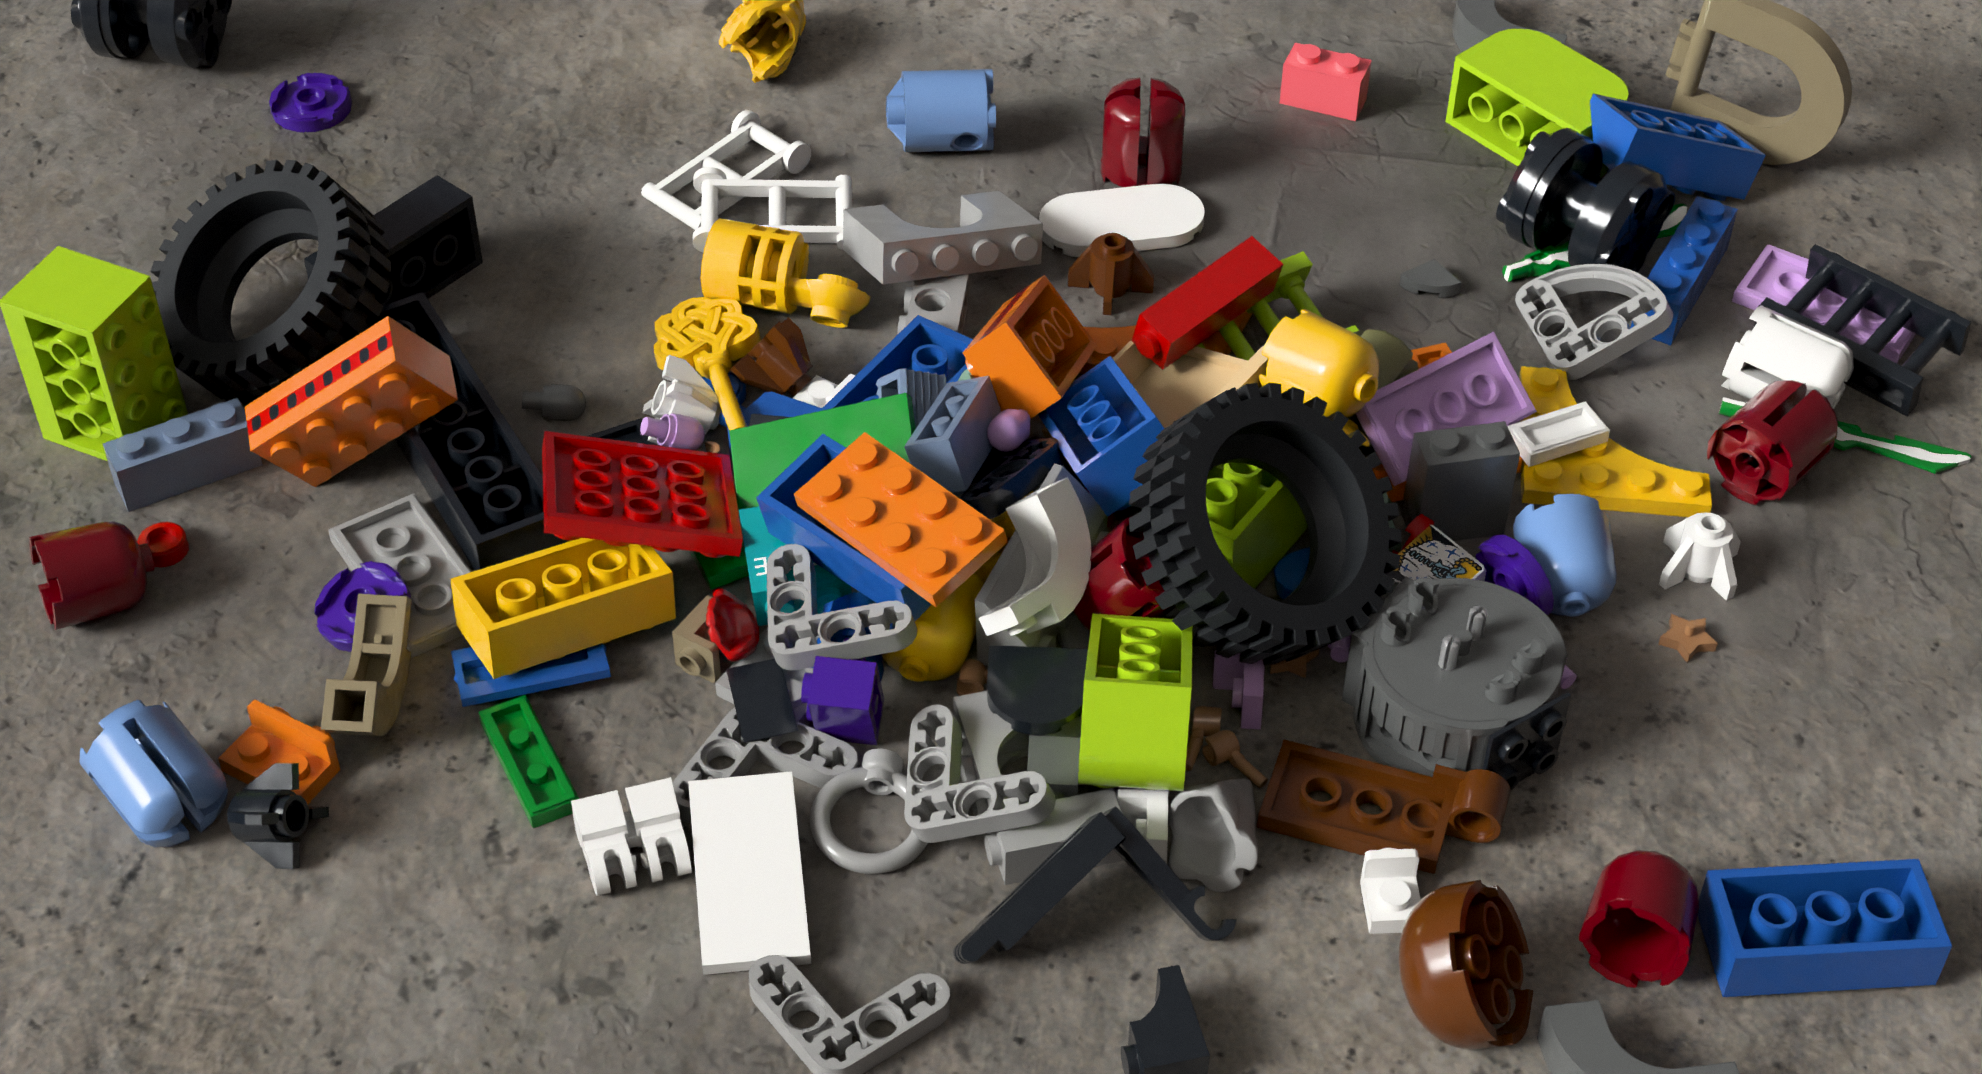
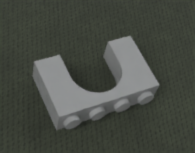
[843,191,1043,285]
[953,691,1124,885]

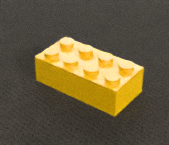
[451,538,676,679]

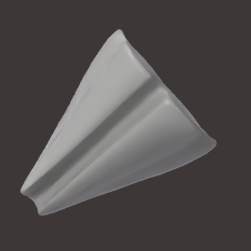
[1168,778,1258,892]

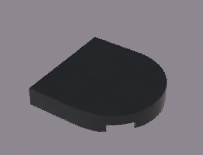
[987,645,1088,735]

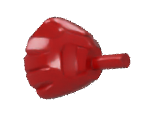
[706,588,759,662]

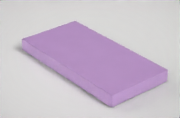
[1732,244,1915,364]
[1356,332,1537,486]

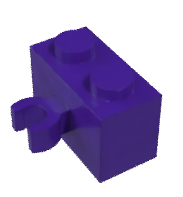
[801,638,884,745]

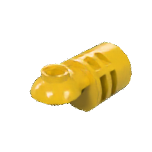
[701,218,871,328]

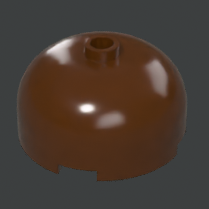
[1399,880,1533,1050]

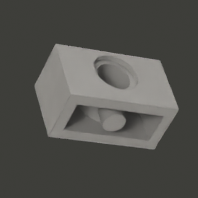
[898,274,969,335]

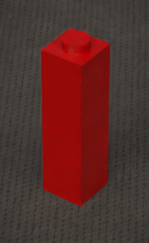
[1131,236,1283,370]

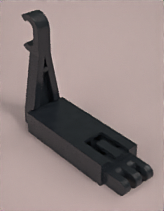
[953,806,1237,964]

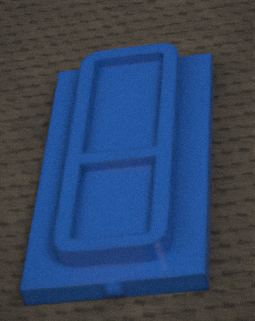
[451,643,611,707]

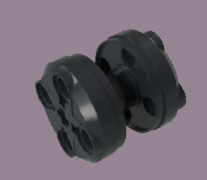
[71,0,232,68]
[1496,128,1675,273]

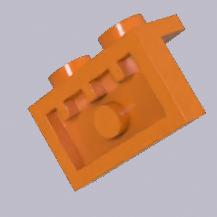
[218,700,341,805]

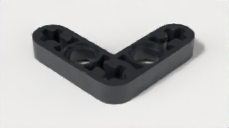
[961,438,1065,519]

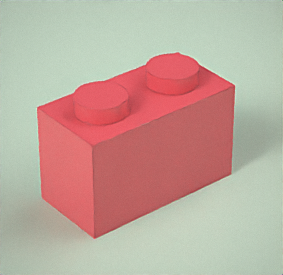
[1279,43,1372,121]

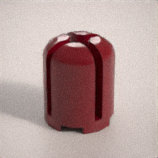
[1100,77,1186,187]
[1707,380,1838,505]
[1073,516,1176,631]

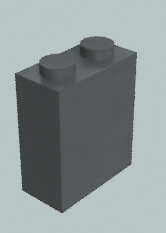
[1401,421,1520,541]

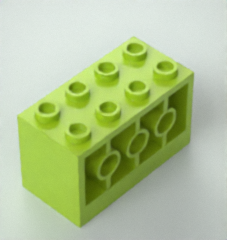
[0,246,188,461]

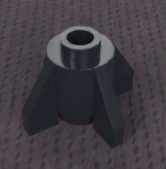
[227,763,329,869]

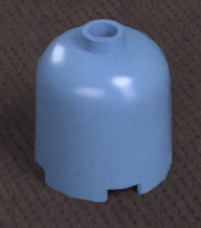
[1513,494,1617,616]

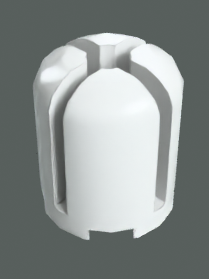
[1721,305,1854,409]

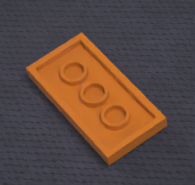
[794,432,1008,607]

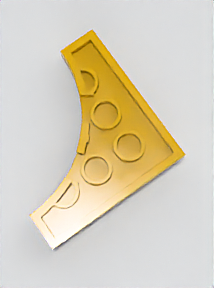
[1519,366,1712,517]

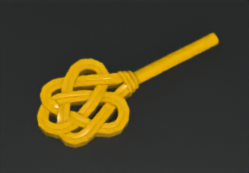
[654,297,761,430]

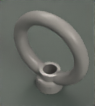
[810,748,933,874]

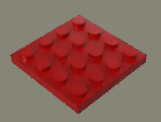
[542,431,743,558]

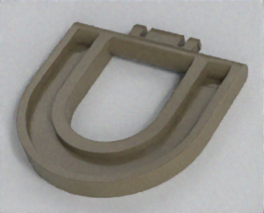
[1665,0,1852,165]

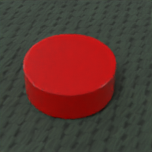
[137,522,189,567]

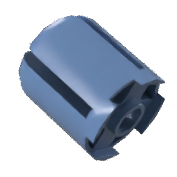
[79,700,228,847]

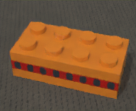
[962,275,1097,419]
[245,316,458,487]

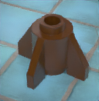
[1068,233,1154,316]
[730,317,813,397]

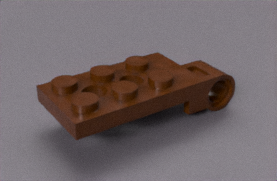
[1257,739,1511,874]

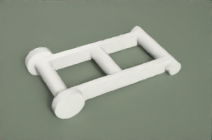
[641,110,811,230]
[693,167,853,253]

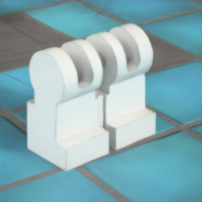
[571,777,692,896]

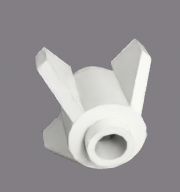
[642,355,721,444]
[1659,512,1741,601]

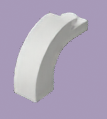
[978,477,1091,636]

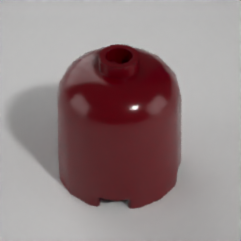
[29,521,155,630]
[1579,850,1699,988]

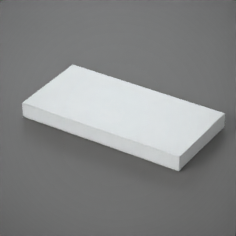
[688,771,811,975]

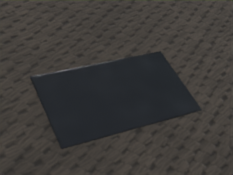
[726,659,798,743]

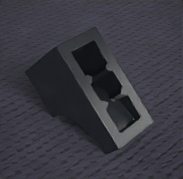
[1121,965,1210,1074]

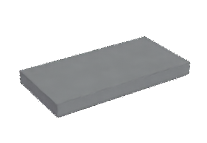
[328,493,472,658]

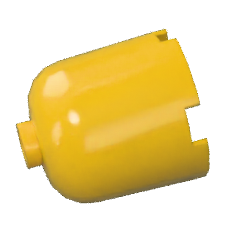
[1259,309,1379,418]
[881,573,984,682]

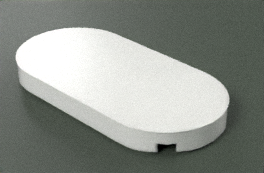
[1039,184,1205,257]

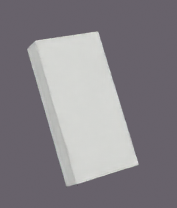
[1508,401,1610,467]

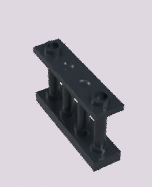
[1754,244,1971,417]

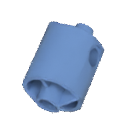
[886,69,996,152]

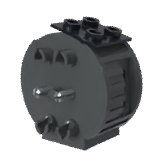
[1342,576,1571,790]

